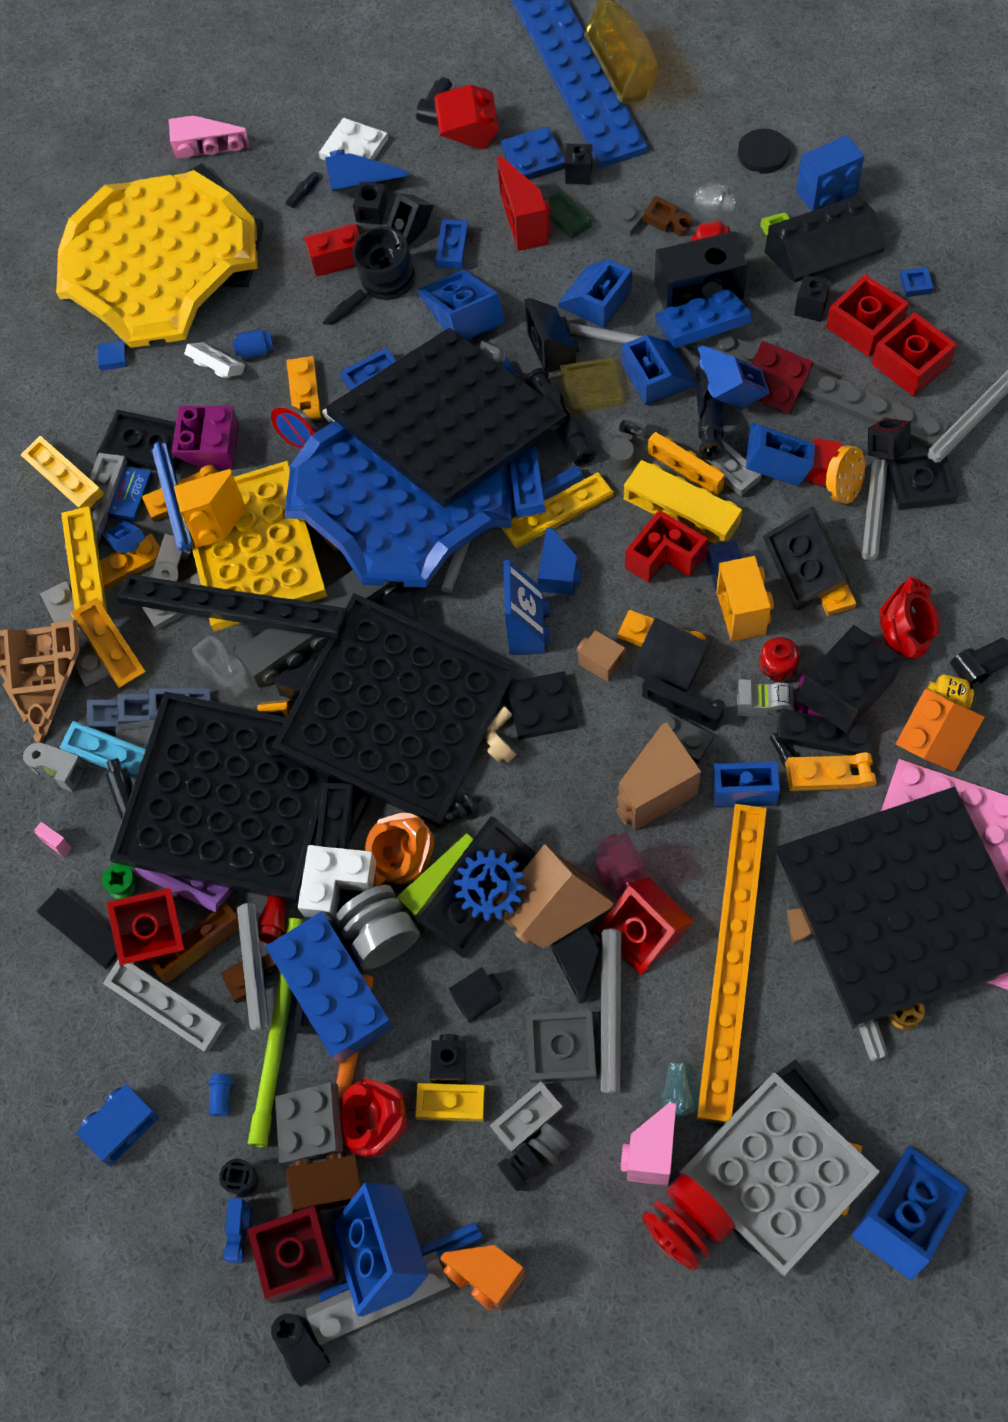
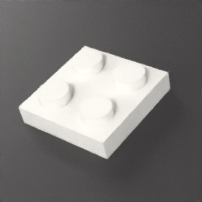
[319,118,388,161]

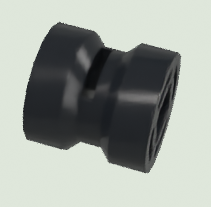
[497,1143,544,1192]
[219,1158,259,1198]

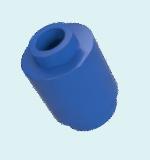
[232,329,273,361]

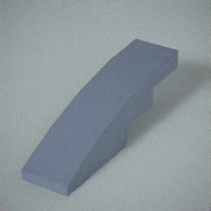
[86,688,210,731]

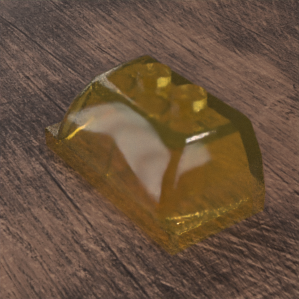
[584,0,659,103]

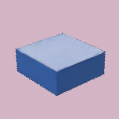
[899,267,934,298]
[97,340,127,371]

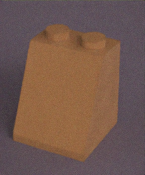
[616,722,701,831]
[497,844,614,949]

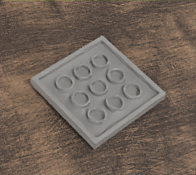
[680,1072,880,1277]

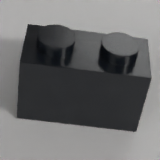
[524,298,579,373]

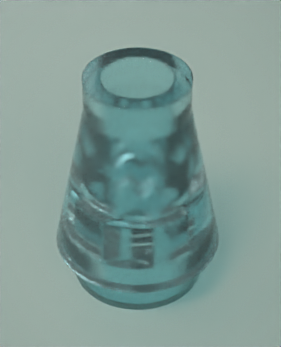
[659,1063,693,1116]

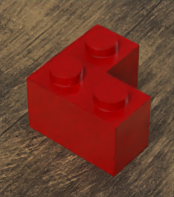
[625,509,708,583]

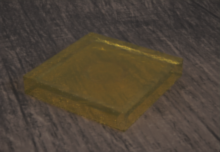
[560,356,625,414]

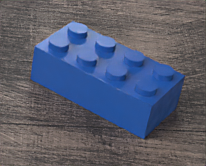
[265,911,394,1064]

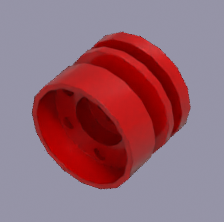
[641,1174,736,1272]

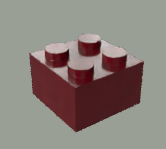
[247,1206,339,1304]

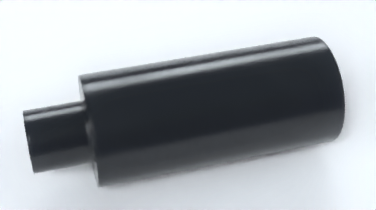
[105,758,133,821]

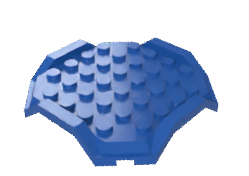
[285,421,512,588]

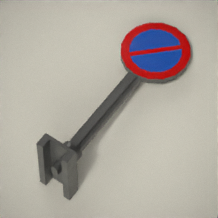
[270,404,318,449]

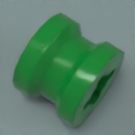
[102,864,139,900]

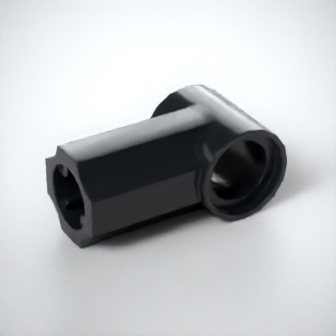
[416,77,456,126]
[950,637,1008,688]

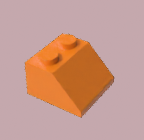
[895,688,985,772]

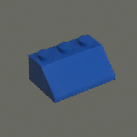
[331,1182,428,1316]

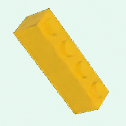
[624,460,742,549]

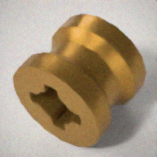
[888,1004,925,1031]

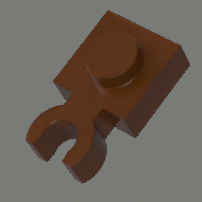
[642,195,693,237]

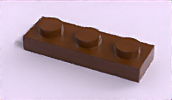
[148,902,239,985]

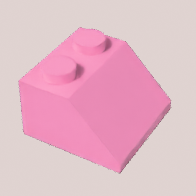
[621,1103,676,1186]

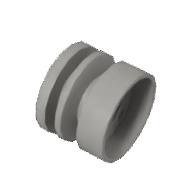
[334,885,420,970]

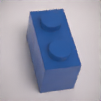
[711,761,780,807]
[76,1084,160,1167]

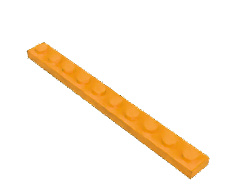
[697,804,766,1124]

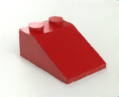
[496,156,552,251]

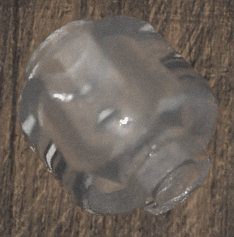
[694,181,735,219]

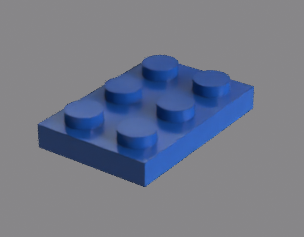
[655,289,752,348]

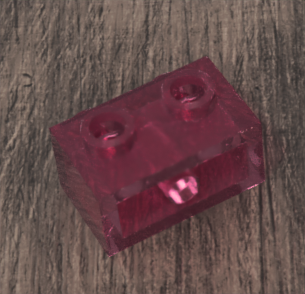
[595,832,645,899]

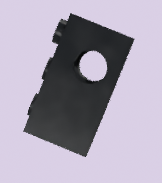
[654,231,748,310]

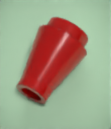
[258,897,286,944]

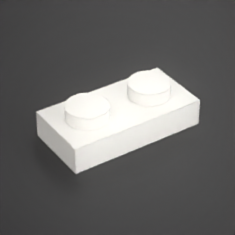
[184,342,245,378]

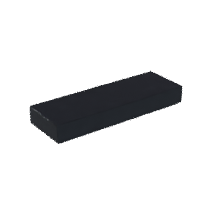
[36,888,117,969]

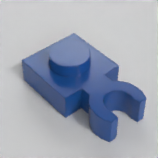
[224,1198,253,1263]

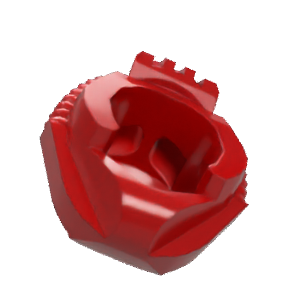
[879,576,941,659]
[339,1078,407,1157]

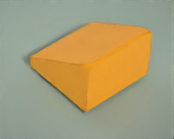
[257,699,292,717]

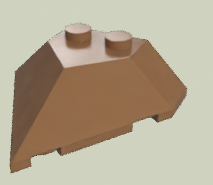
[0,620,80,743]

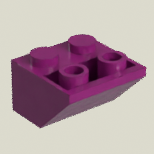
[172,406,239,470]

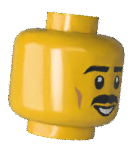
[928,674,974,709]

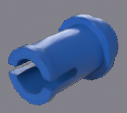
[208,1073,234,1117]

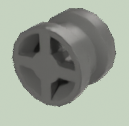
[528,1123,571,1167]

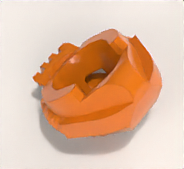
[365,813,435,887]

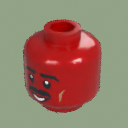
[759,637,800,682]

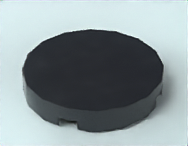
[738,129,790,174]

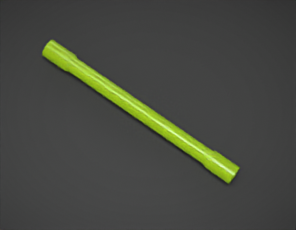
[247,918,305,1148]

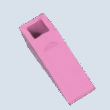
[169,116,250,159]

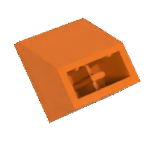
[440,1245,526,1311]

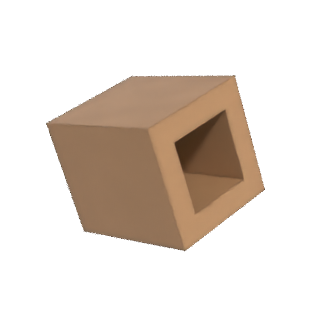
[577,630,625,682]

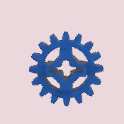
[454,849,526,921]

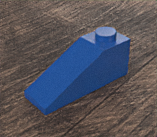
[325,149,407,190]

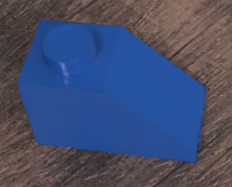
[538,528,582,595]

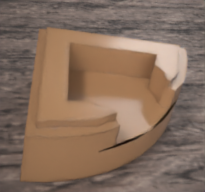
[787,908,812,944]

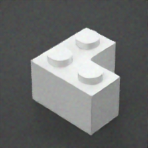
[298,845,377,920]

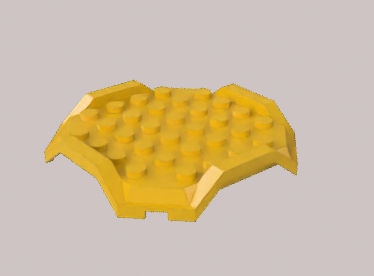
[56,170,258,348]

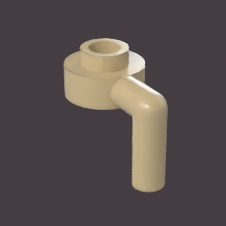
[484,706,517,763]

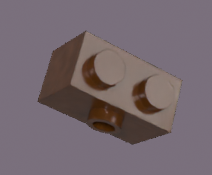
[286,1152,361,1213]

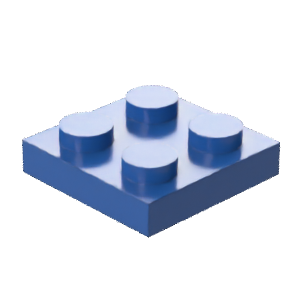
[501,126,565,179]

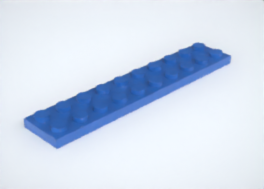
[511,0,648,168]

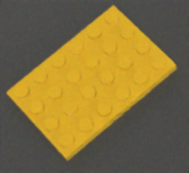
[192,461,327,632]

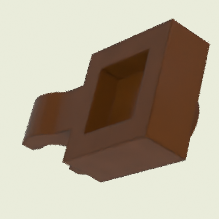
[221,953,279,1003]

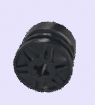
[352,226,416,301]

